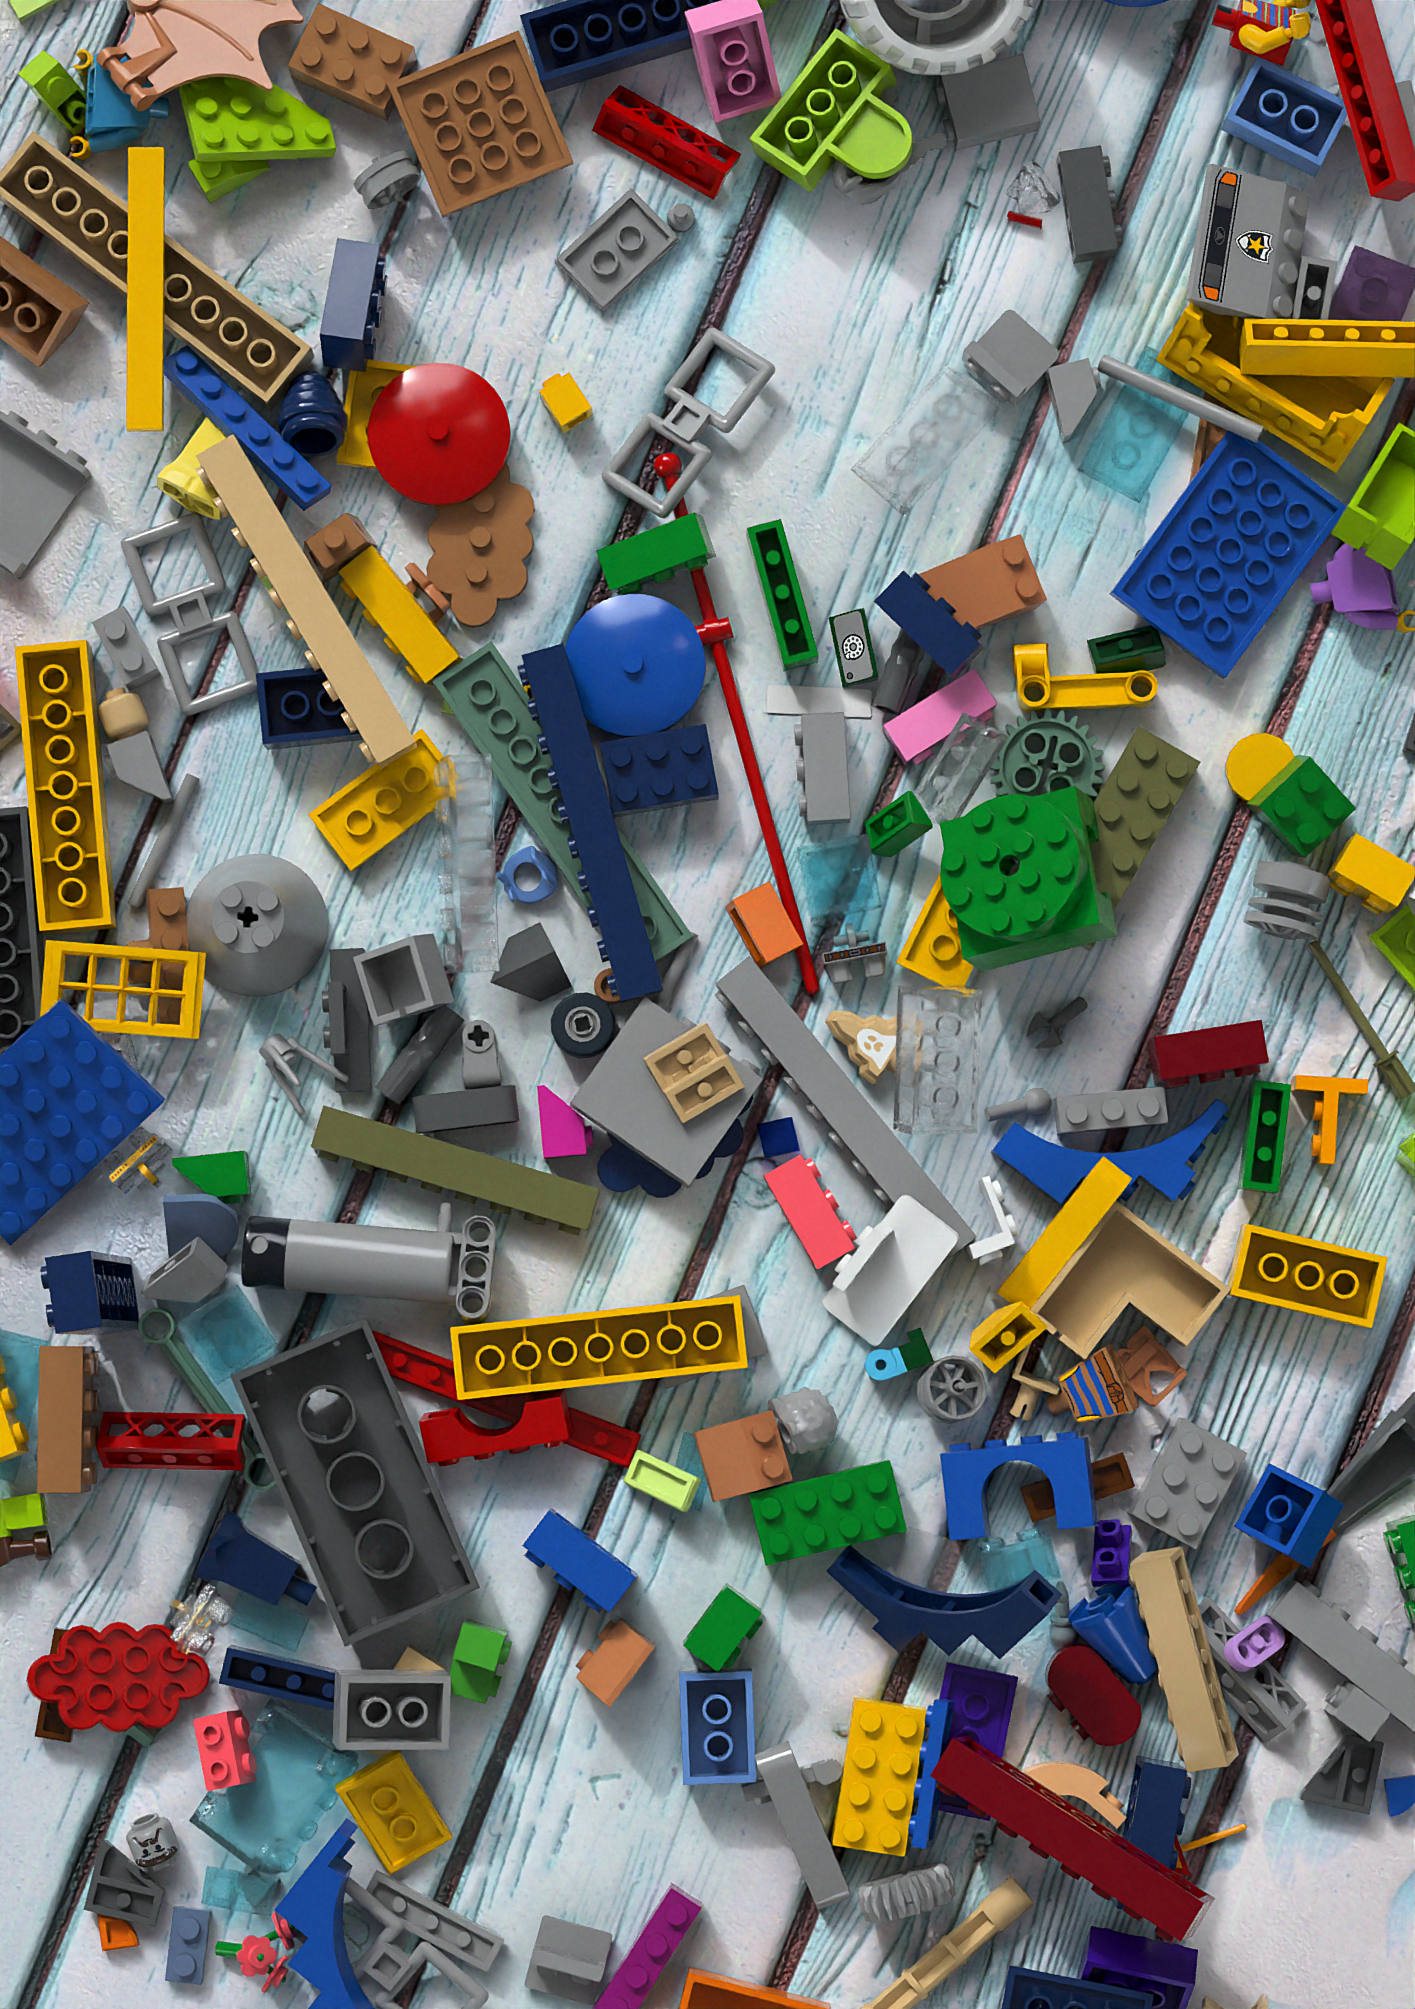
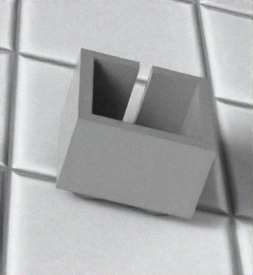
[353,933,454,1026]

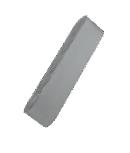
[754,1741,852,1911]

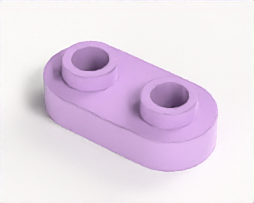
[1224,1616,1285,1672]

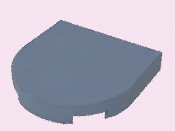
[163,1194,239,1258]

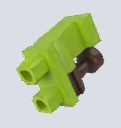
[0,1493,52,1567]

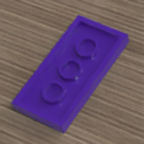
[939,1661,1018,1821]

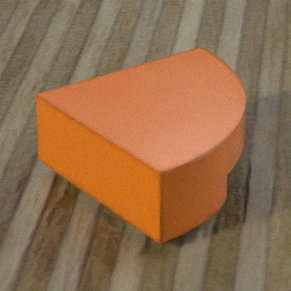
[97,1914,140,1951]

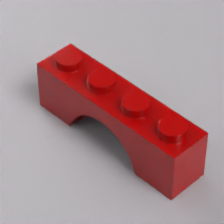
[419,1388,573,1466]

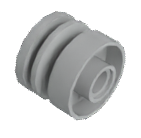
[1244,861,1332,940]

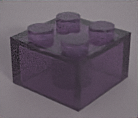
[1328,245,1415,321]

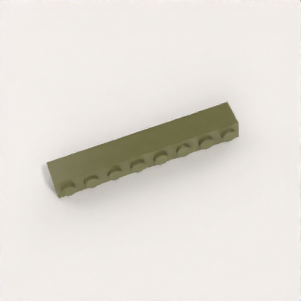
[311,1105,601,1236]

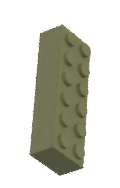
[1081,726,1201,951]

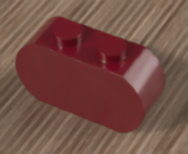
[1045,1644,1141,1746]

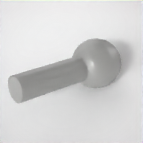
[984,1088,1051,1122]

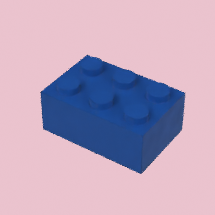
[522,1508,637,1613]

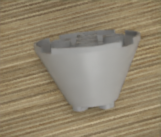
[186,854,328,997]

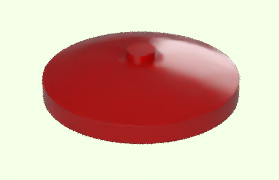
[368,363,511,506]

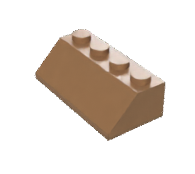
[0,236,90,367]

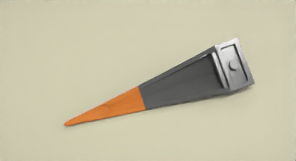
[1234,1391,1415,1615]

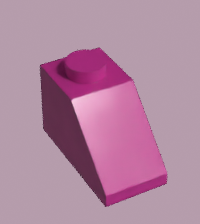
[537,1085,594,1159]

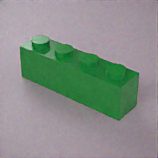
[746,519,819,672]

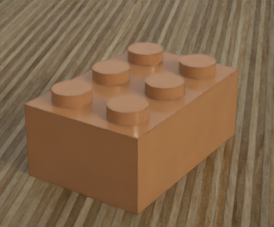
[288,3,417,121]

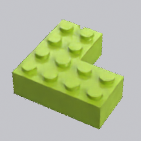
[1331,422,1415,571]

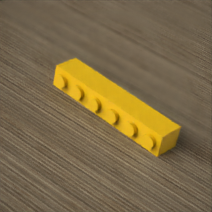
[1238,318,1415,378]

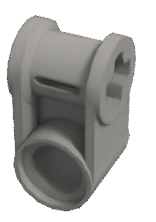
[462,1020,501,1090]

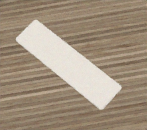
[766,685,872,718]

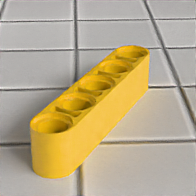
[996,1156,1132,1309]

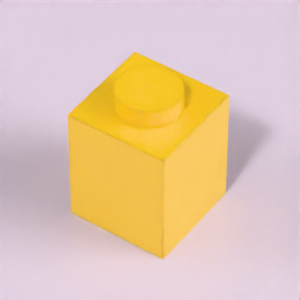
[539,372,593,434]

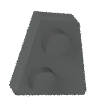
[1299,1734,1384,1815]
[84,1839,165,1927]

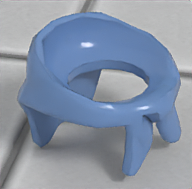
[496,846,558,904]

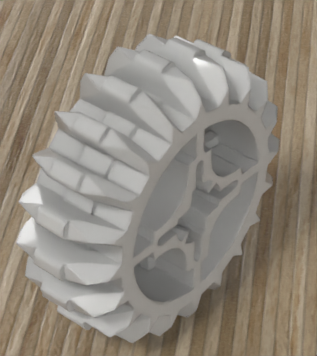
[857,1862,956,1923]

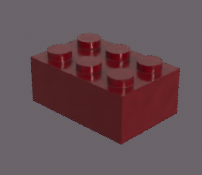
[1147,1020,1269,1089]

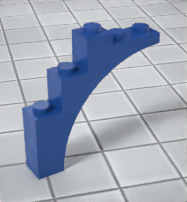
[991,1099,1229,1205]

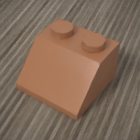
[693,1410,793,1502]
[575,1618,655,1707]

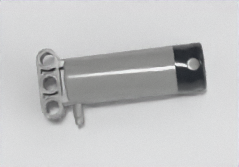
[241,1203,496,1325]

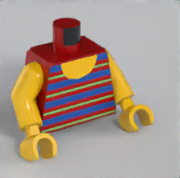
[1212,0,1311,66]

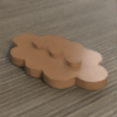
[426,462,535,628]

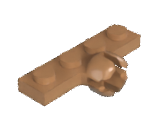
[125,887,189,1025]

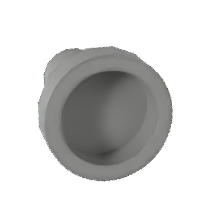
[667,203,695,232]

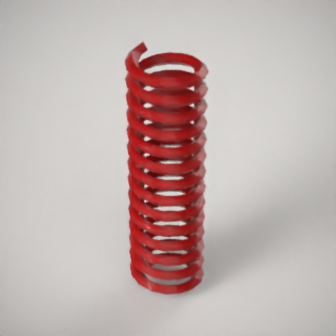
[1007,211,1042,229]

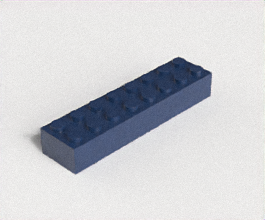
[40,1251,140,1335]

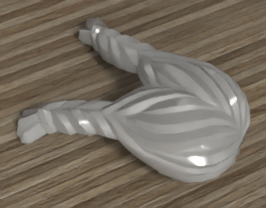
[832,87,947,205]

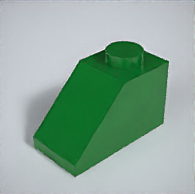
[172,1150,252,1204]

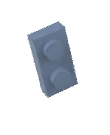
[165,1906,211,1985]

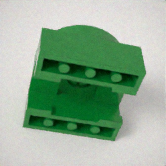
[940,786,1118,972]

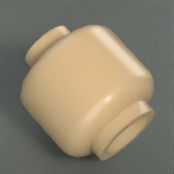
[97,687,149,741]

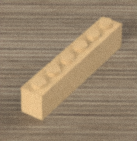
[1129,1546,1239,1772]

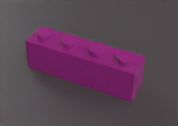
[592,1882,702,2009]

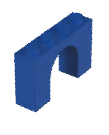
[940,1431,1098,1541]

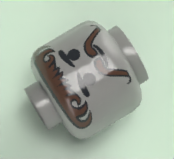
[126,1813,180,1871]

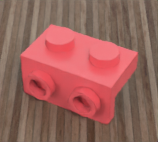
[193,1710,257,1791]

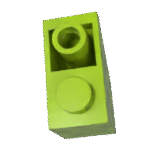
[17,50,87,136]

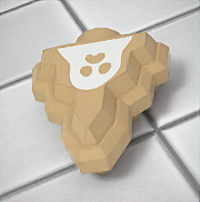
[825,1011,911,1086]

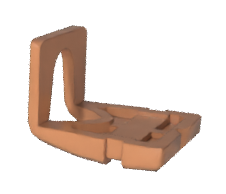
[404,563,450,623]
[1116,1326,1187,1407]

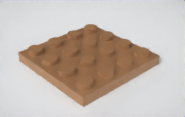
[387,30,574,218]

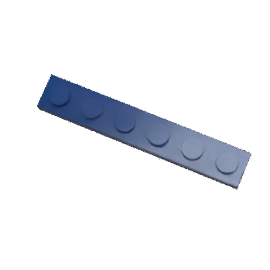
[164,345,332,511]

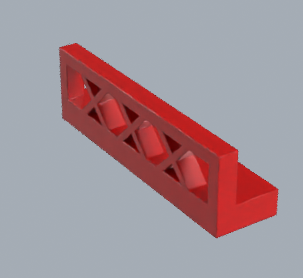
[592,85,741,200]
[96,1412,246,1471]

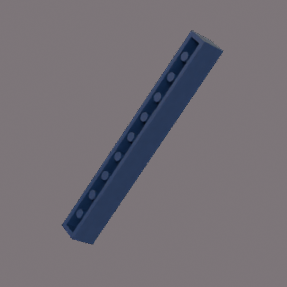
[517,643,663,1003]

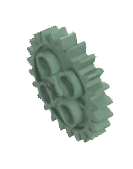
[988,708,1105,798]

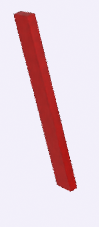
[372,1330,642,1469]

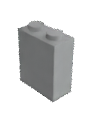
[935,54,1040,150]

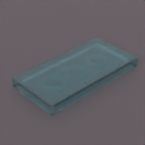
[1078,345,1202,503]

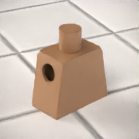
[303,513,378,585]

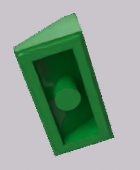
[865,791,933,857]

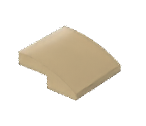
[643,1021,745,1124]

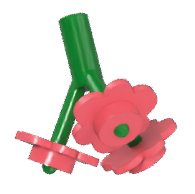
[215,1912,297,1993]

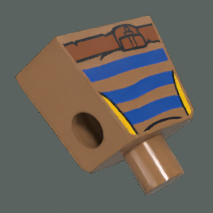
[1046,1343,1139,1424]

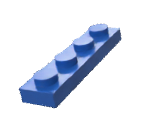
[908,1698,955,1849]

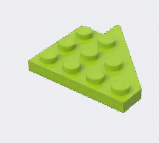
[178,77,336,162]

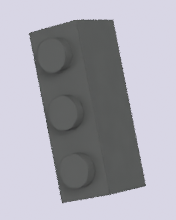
[1056,145,1123,264]

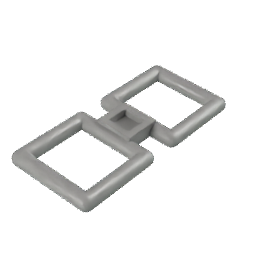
[602,328,775,518]
[121,512,259,716]
[295,1877,489,2009]

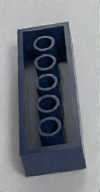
[520,0,721,93]

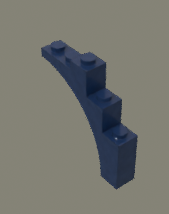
[826,1545,1062,1660]

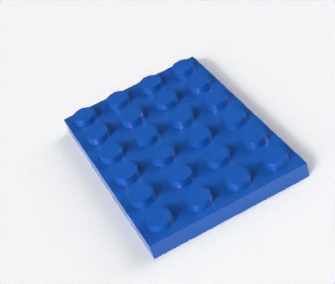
[1109,430,1347,679]
[0,997,165,1246]

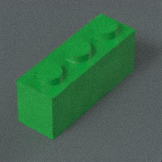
[596,512,716,595]
[1237,1080,1291,1194]

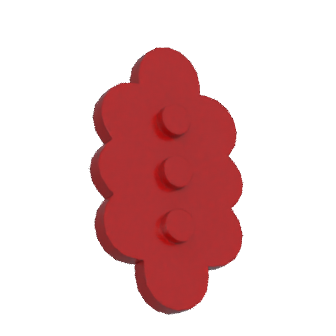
[26,1622,210,1733]

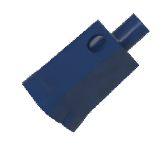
[193,1510,317,1606]

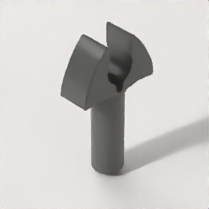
[1026,996,1088,1049]

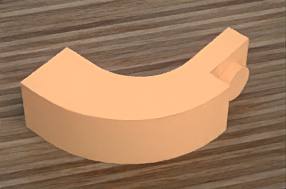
[1021,1761,1127,1828]

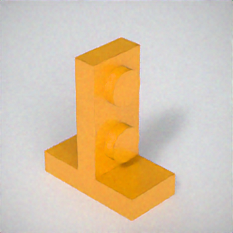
[1291,1075,1368,1166]

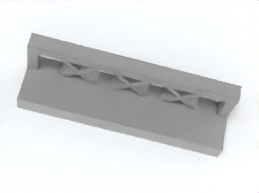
[1198,1596,1307,1743]

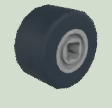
[551,992,615,1058]

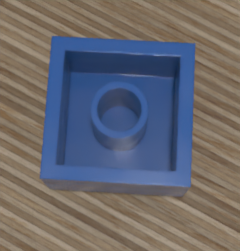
[1234,1463,1344,1568]

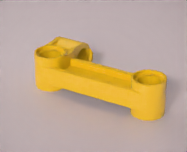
[1012,643,1158,713]

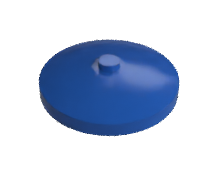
[565,594,706,737]

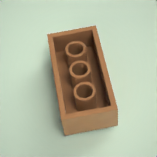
[37,1346,99,1493]

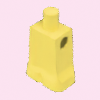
[157,417,246,520]

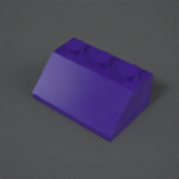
[1077,1926,1198,2009]

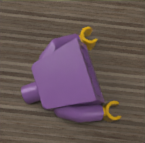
[1311,543,1415,633]

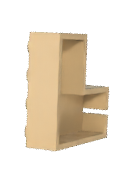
[1030,1201,1231,1359]

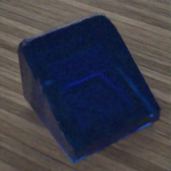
[757,1117,800,1159]

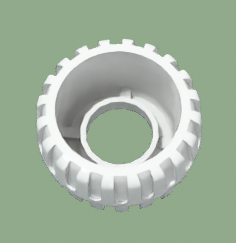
[839,0,1034,75]

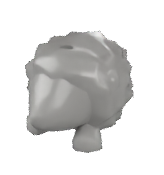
[768,1387,839,1454]

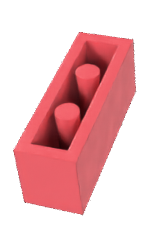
[763,1154,857,1270]

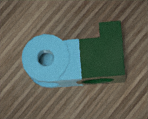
[865,1327,933,1381]

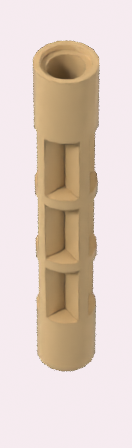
[860,1875,1035,2009]

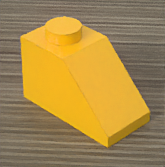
[969,1301,1047,1374]

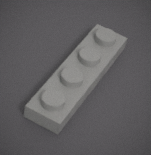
[359,1870,505,1973]

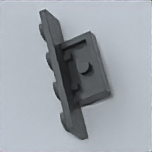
[322,948,372,1093]

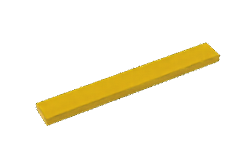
[126,147,166,432]

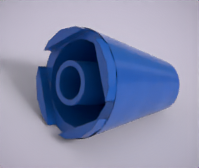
[1068,1583,1158,1685]

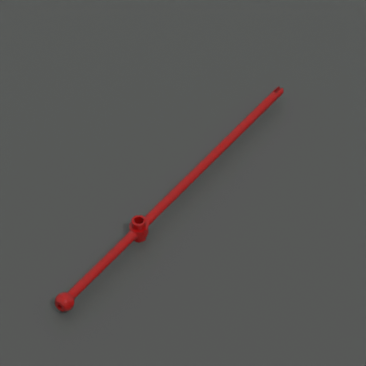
[654,453,819,995]

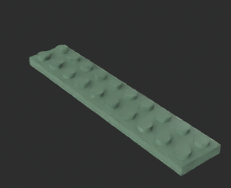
[432,641,693,963]

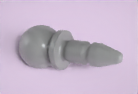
[1049,1581,1078,1648]

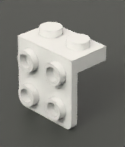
[965,1175,1018,1265]

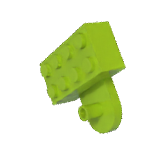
[749,28,914,192]

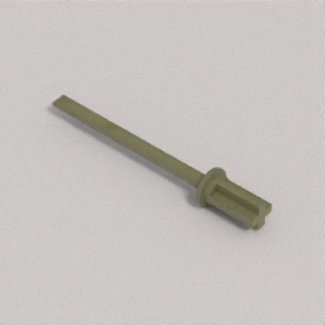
[1308,940,1415,1100]

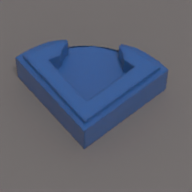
[1384,1775,1415,1817]

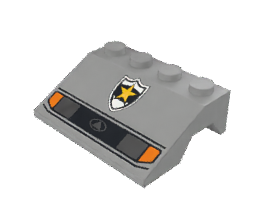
[1186,164,1310,319]

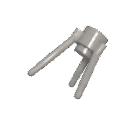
[259,1033,349,1116]

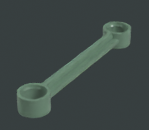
[138,1308,276,1490]

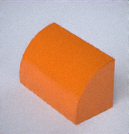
[725,881,803,969]

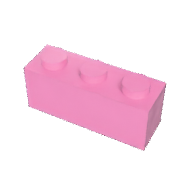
[882,668,997,766]

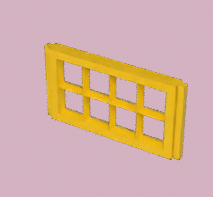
[40,940,206,1039]

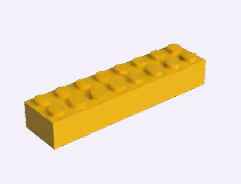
[15,640,117,935]
[450,1295,748,1400]

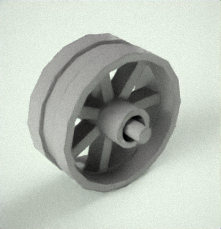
[353,151,422,209]
[917,1355,987,1424]

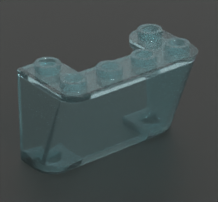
[189,1698,359,1875]

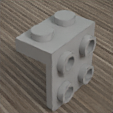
[962,310,1059,406]

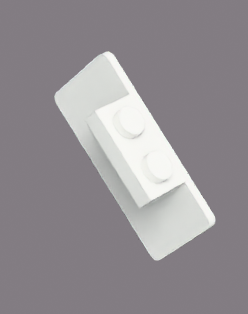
[822,1195,959,1346]

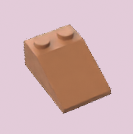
[919,534,1047,630]

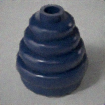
[277,370,348,457]

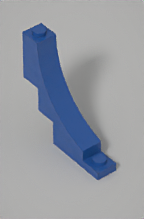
[274,1818,375,2009]

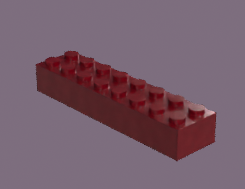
[930,1736,1215,1943]

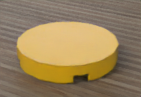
[1225,733,1295,802]

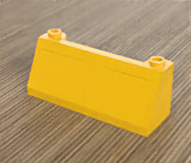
[1155,302,1395,473]

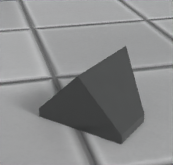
[490,922,572,1002]

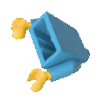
[69,49,169,160]

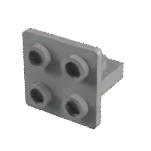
[524,1915,612,2005]

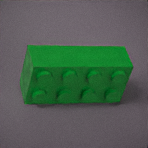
[748,1459,907,1565]

